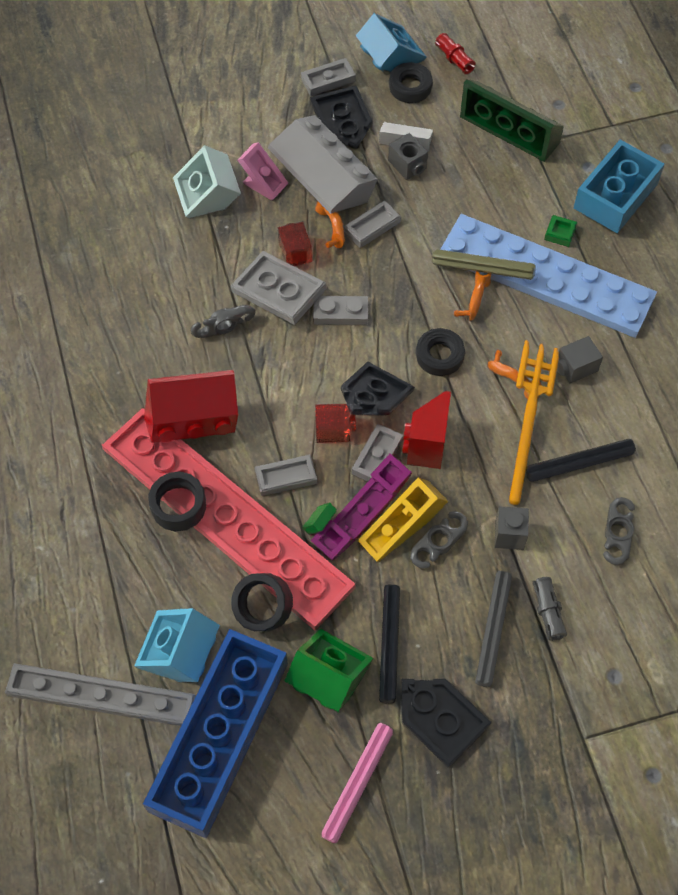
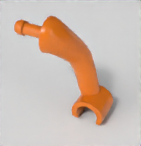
[315,202,345,248]
[454,271,491,321]
[487,350,542,399]

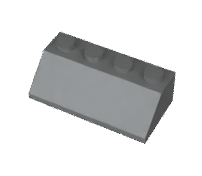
[268,115,378,214]

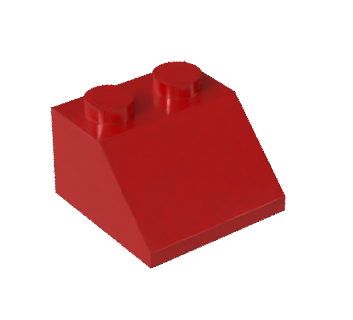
[402,391,451,469]

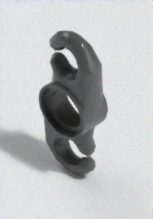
[191,305,255,338]
[603,497,635,565]
[410,511,468,569]

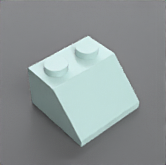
[173,145,241,218]

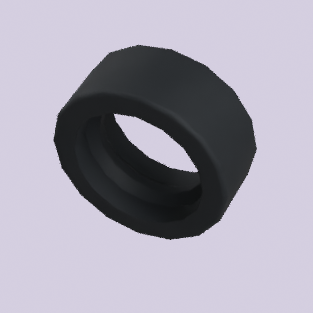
[148,472,207,532]
[231,573,293,632]

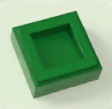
[544,215,578,247]
[302,502,337,535]

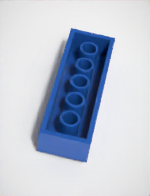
[143,629,288,839]

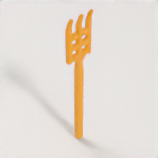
[509,340,559,505]

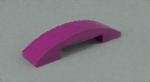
[310,453,412,561]

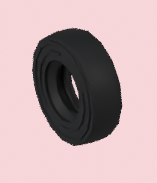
[389,62,433,103]
[415,328,465,376]

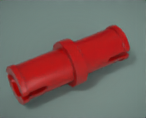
[435,33,476,75]

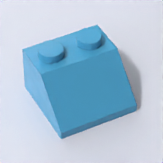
[356,13,427,72]

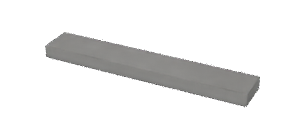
[5,663,196,726]

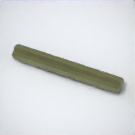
[432,249,536,280]

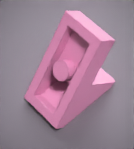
[238,142,288,200]

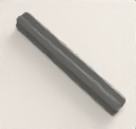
[475,571,512,687]

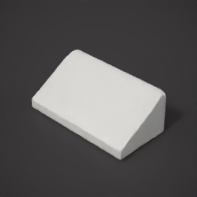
[379,122,433,151]

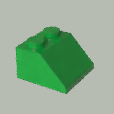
[284,629,373,712]

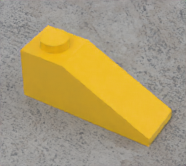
[358,477,449,562]

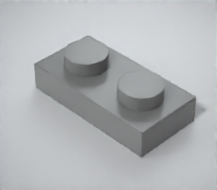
[301,58,356,97]
[314,296,368,325]
[352,424,403,481]

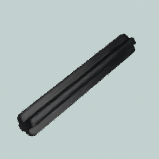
[526,438,636,482]
[379,584,400,704]

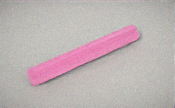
[322,723,393,843]

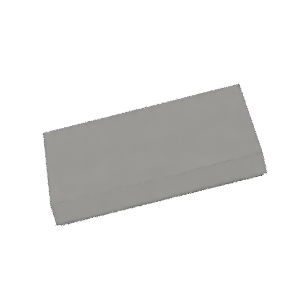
[230,251,327,325]

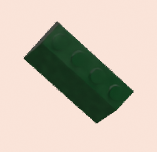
[460,79,564,162]

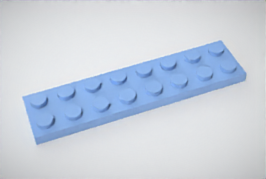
[440,214,657,338]

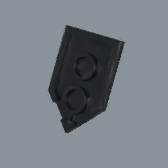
[309,85,373,148]
[340,362,415,416]
[401,679,492,768]

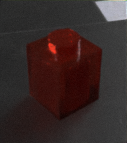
[277,221,312,266]
[315,404,356,443]

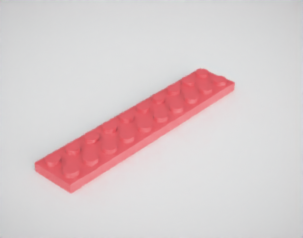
[102,408,356,631]

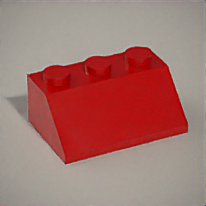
[144,370,238,443]

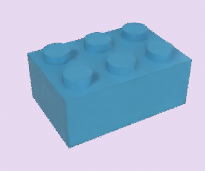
[574,139,665,234]

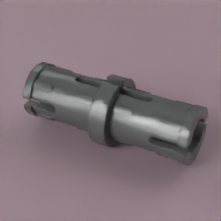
[532,577,567,641]

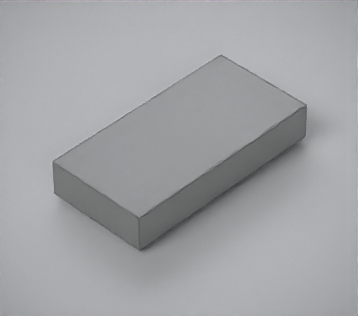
[344,200,401,248]
[254,454,317,496]

